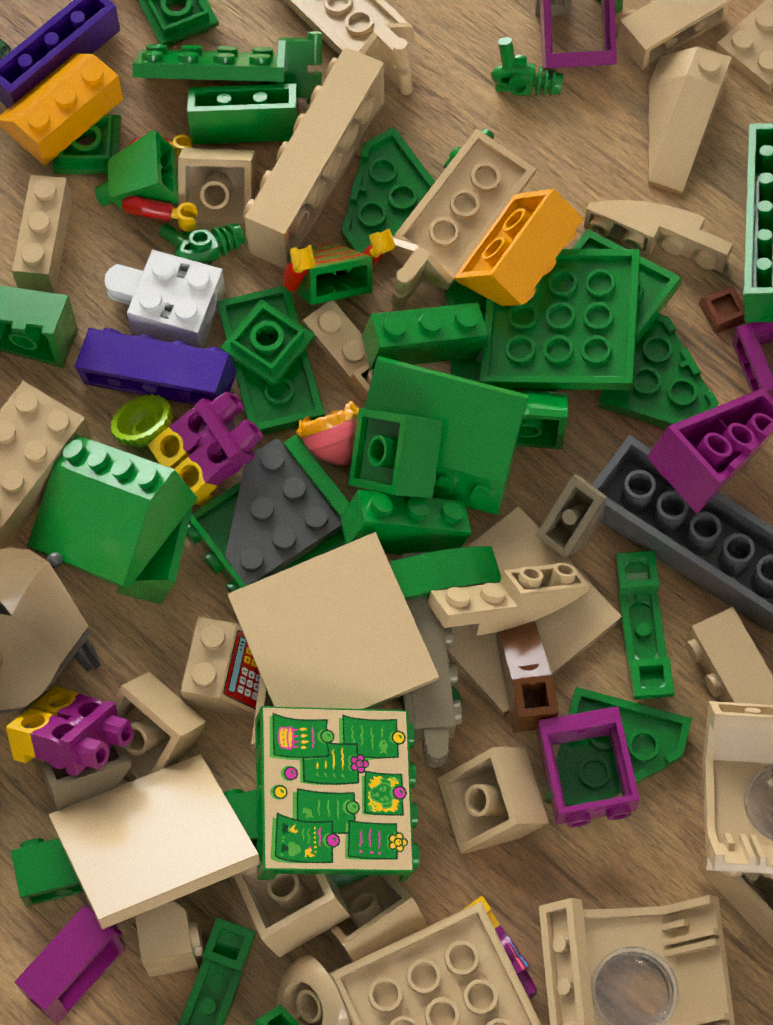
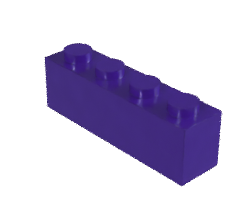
[0,0,120,108]
[74,328,237,405]

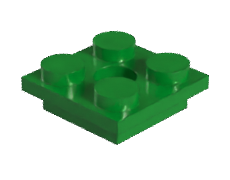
[137,0,219,46]
[53,115,122,174]
[220,299,315,387]

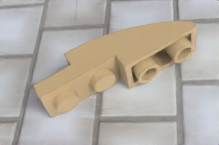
[584,200,733,273]
[302,300,374,403]
[427,562,589,636]

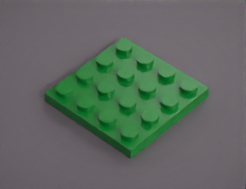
[480,249,640,390]

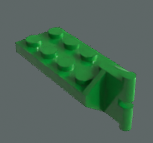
[132,31,322,105]

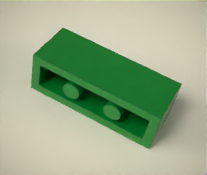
[187,83,299,144]
[361,302,488,370]
[340,490,472,555]

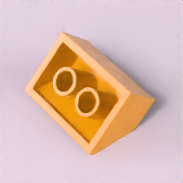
[0,53,123,166]
[454,189,583,306]

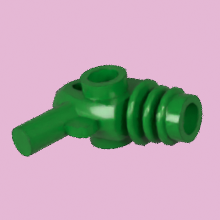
[490,37,563,96]
[158,223,245,265]

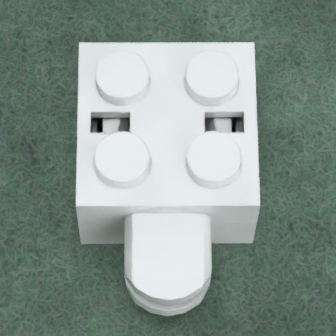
[104,249,225,348]

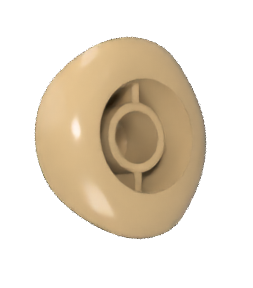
[276,955,351,1025]

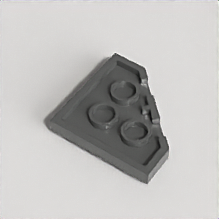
[225,438,343,586]

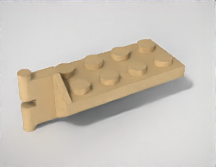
[283,0,414,95]
[390,129,536,309]

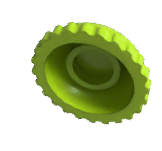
[110,394,174,447]

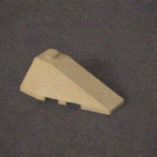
[648,46,732,195]

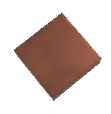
[699,285,745,334]

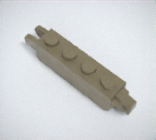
[401,552,462,769]

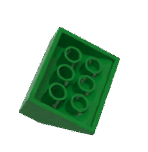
[364,356,529,515]
[27,435,198,590]

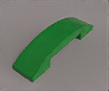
[389,546,501,601]
[615,551,675,699]
[178,917,256,1025]

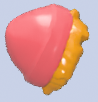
[296,401,359,466]

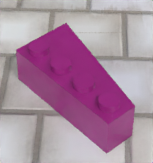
[647,388,773,514]

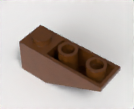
[496,621,559,733]

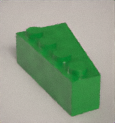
[0,285,78,368]

